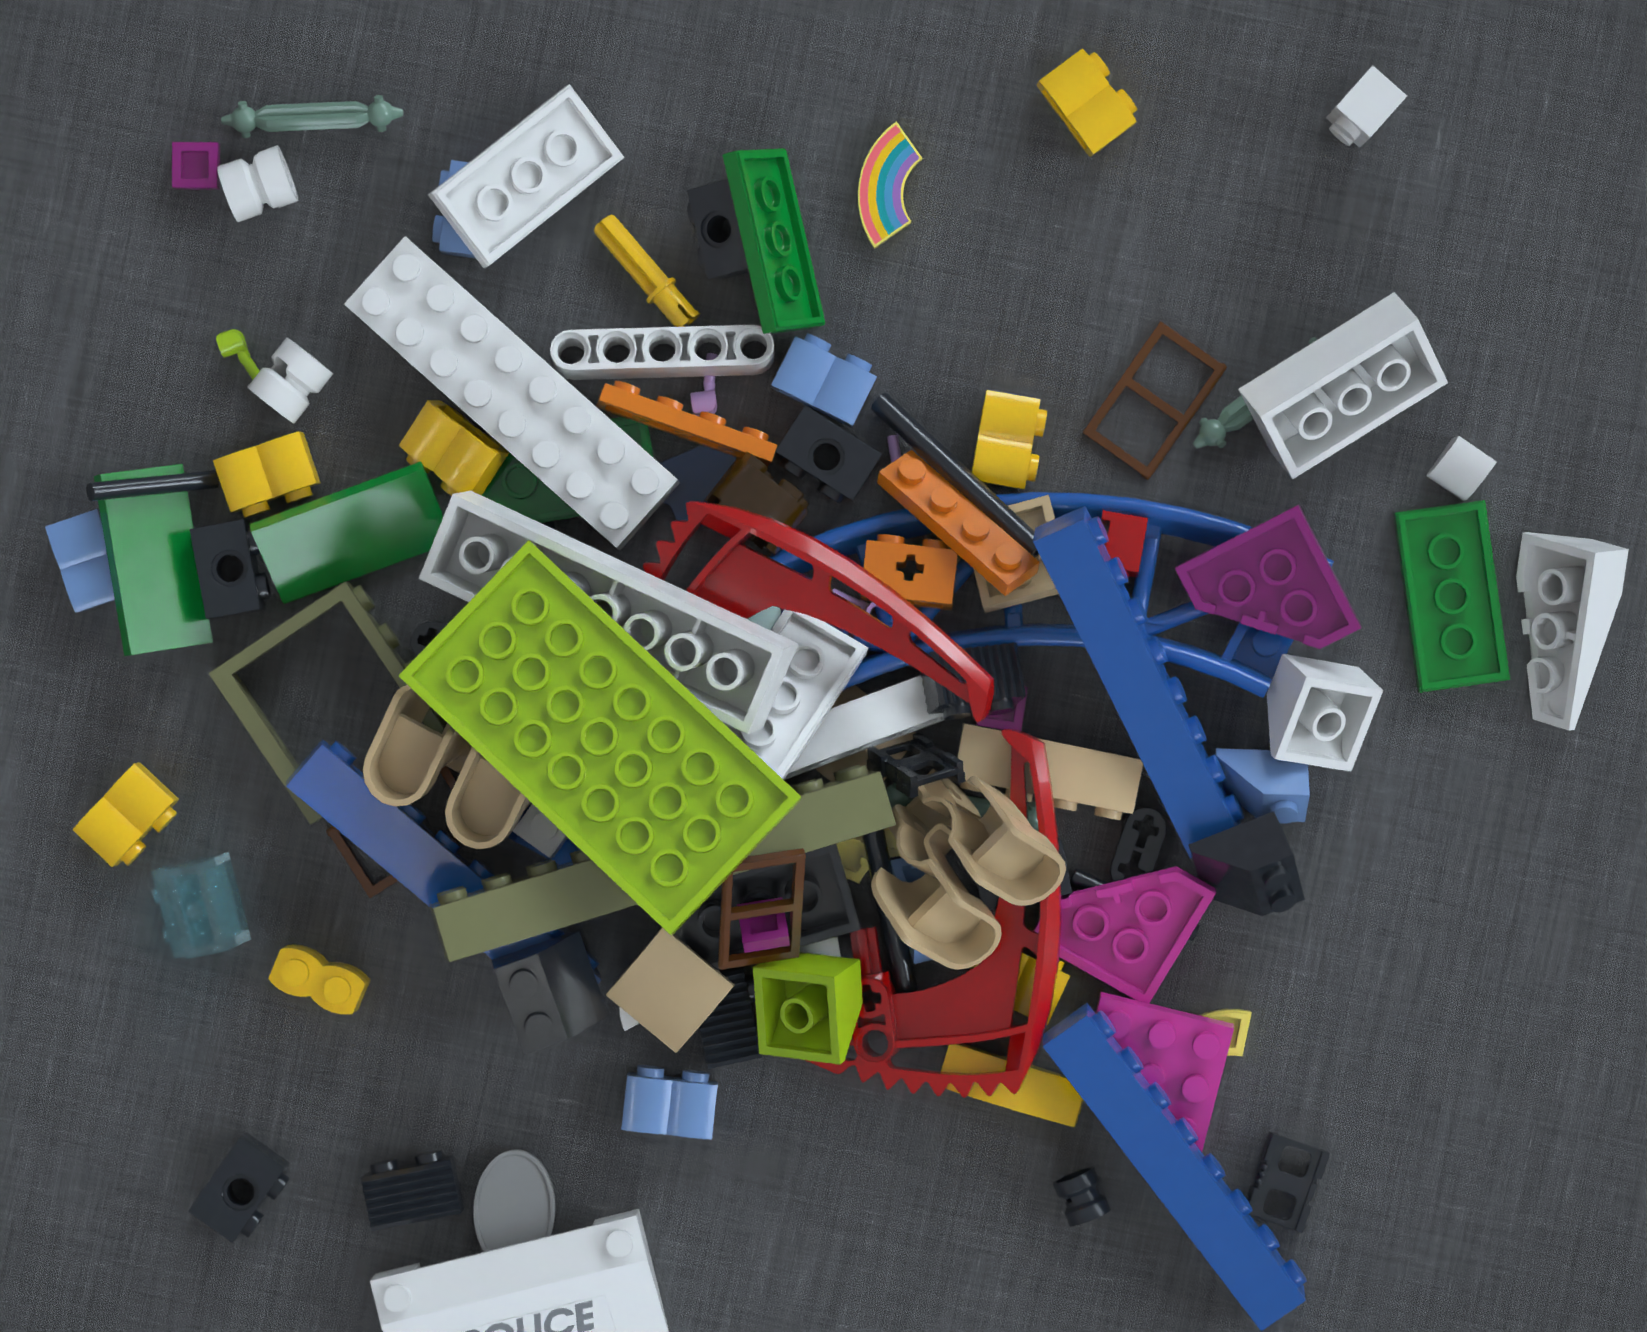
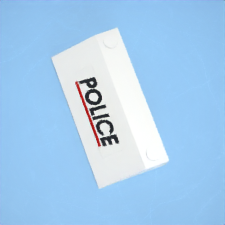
[370,1209,669,1332]

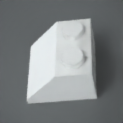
[1267,654,1383,772]

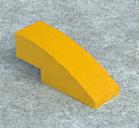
[941,1043,1083,1127]

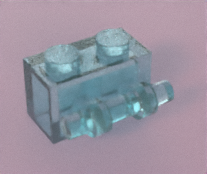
[151,852,251,959]

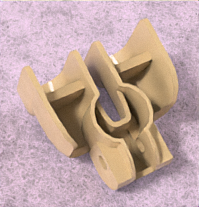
[363,685,531,849]
[871,769,1066,970]

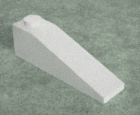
[1516,532,1629,731]

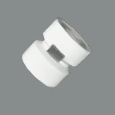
[217,145,298,222]
[248,337,334,424]

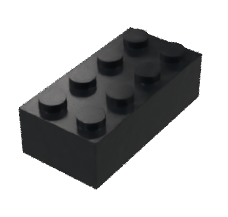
[674,843,861,971]

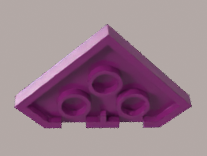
[1175,504,1362,649]

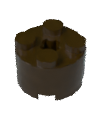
[704,452,810,556]

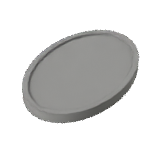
[473,1149,556,1252]

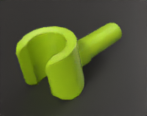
[216,329,260,380]

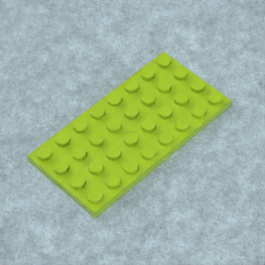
[399,540,802,936]

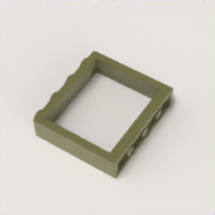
[209,582,447,825]

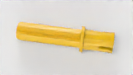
[594,214,700,327]

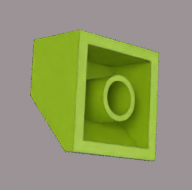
[753,952,863,1065]

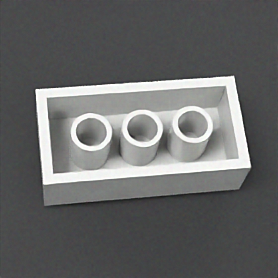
[1238,292,1448,479]

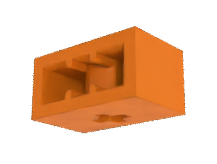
[860,534,958,610]

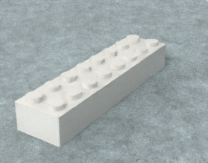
[344,236,680,551]
[419,491,798,734]

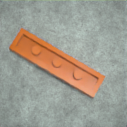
[596,381,777,467]
[877,449,1040,596]

